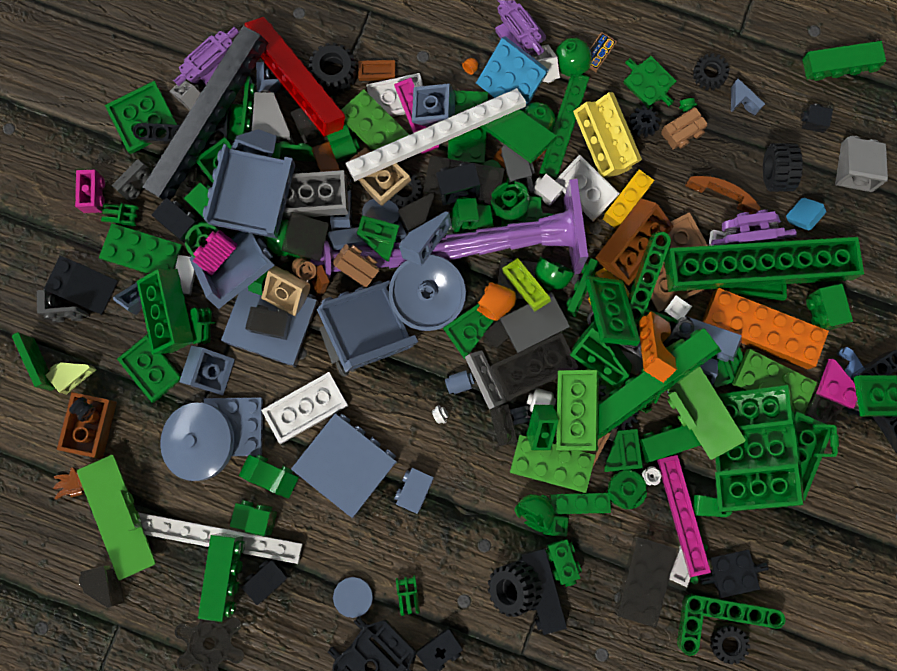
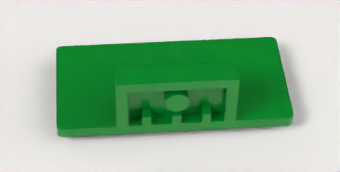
[228,77,257,142]

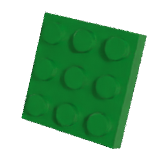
[105,81,177,154]

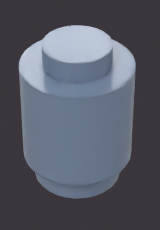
[445,370,475,394]

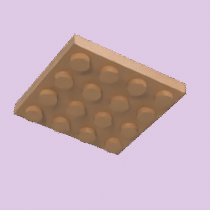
[643,212,708,313]

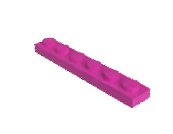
[657,455,711,577]

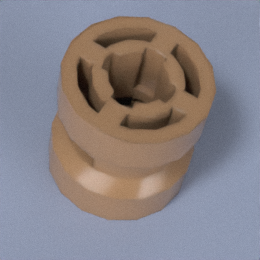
[291,257,316,281]

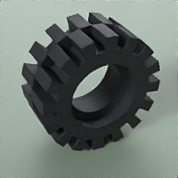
[693,53,730,91]
[391,172,422,209]
[710,625,750,665]

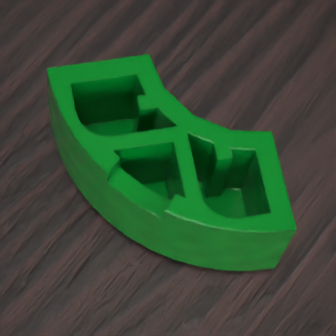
[239,454,299,499]

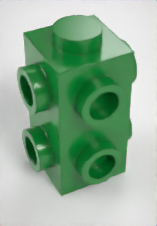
[546,539,582,587]

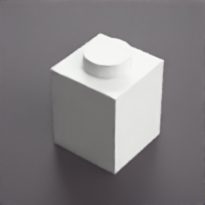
[533,174,563,207]

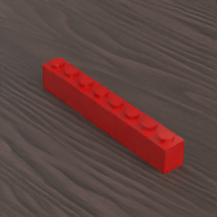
[245,17,345,137]

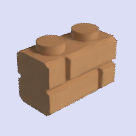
[661,107,708,150]
[333,244,379,287]

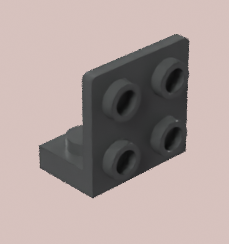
[112,159,152,202]
[37,290,89,322]

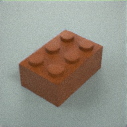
[57,392,117,459]

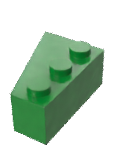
[570,320,632,389]

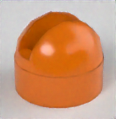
[462,58,478,75]

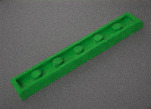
[539,74,589,180]

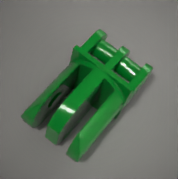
[101,203,139,226]
[189,308,215,344]
[396,575,420,616]

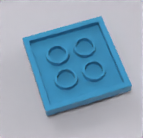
[476,36,549,111]

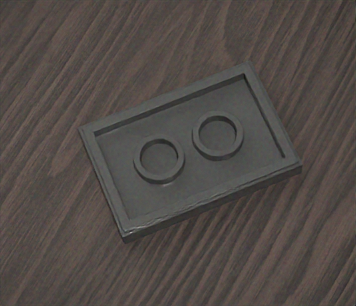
[500,293,570,354]

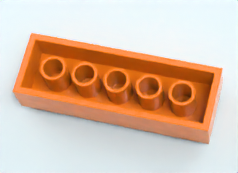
[702,288,829,370]

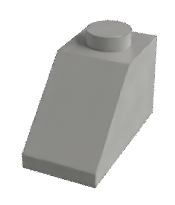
[169,81,201,111]

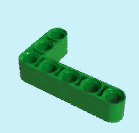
[628,232,681,328]
[677,594,786,656]

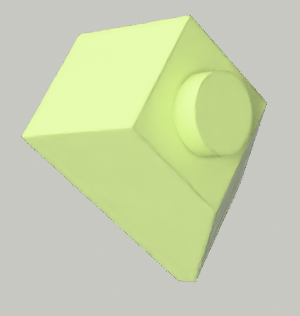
[46,363,96,395]

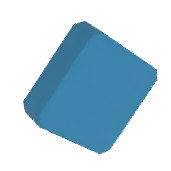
[786,198,826,230]

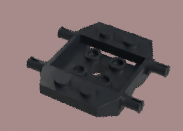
[327,616,417,671]

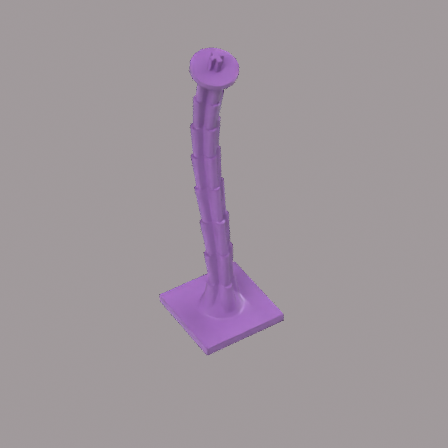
[310,179,588,279]

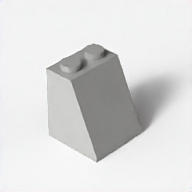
[252,90,295,145]
[835,136,888,192]

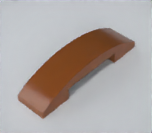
[685,176,761,214]

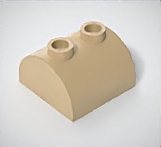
[359,163,411,206]
[261,266,310,316]

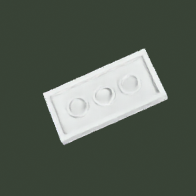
[261,372,348,444]

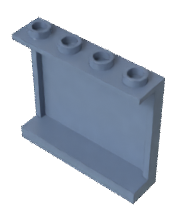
[203,144,295,239]
[189,231,274,309]
[317,281,418,372]
[221,287,319,367]
[291,413,397,518]

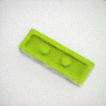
[502,258,551,311]

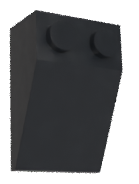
[43,255,119,315]

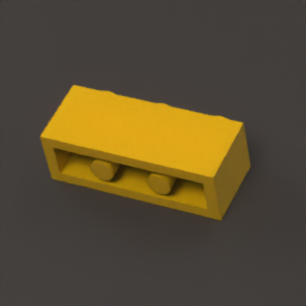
[603,169,654,230]

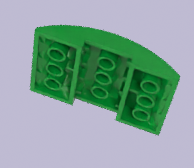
[715,385,804,512]

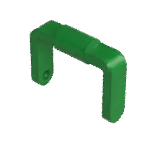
[813,424,839,457]

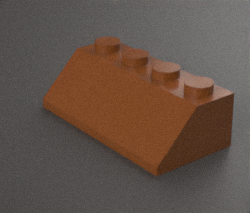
[595,199,674,285]

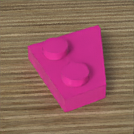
[816,359,857,409]

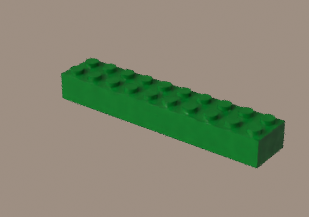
[664,237,864,292]

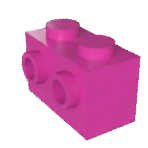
[75,170,105,213]

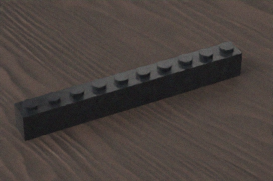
[143,26,268,201]

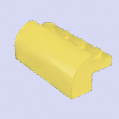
[573,92,642,178]

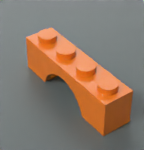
[639,311,677,383]

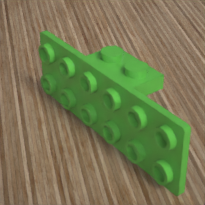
[666,339,745,460]
[77,455,156,580]

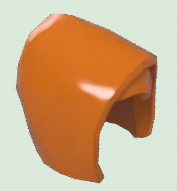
[477,282,516,321]

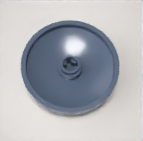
[389,254,466,331]
[160,403,234,481]

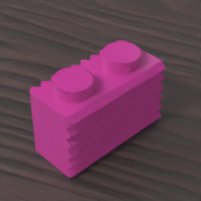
[193,230,237,276]

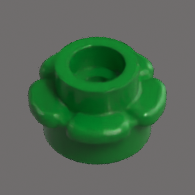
[679,98,697,112]

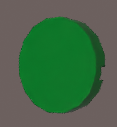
[608,470,647,510]

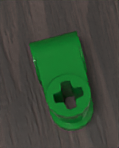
[693,495,733,517]

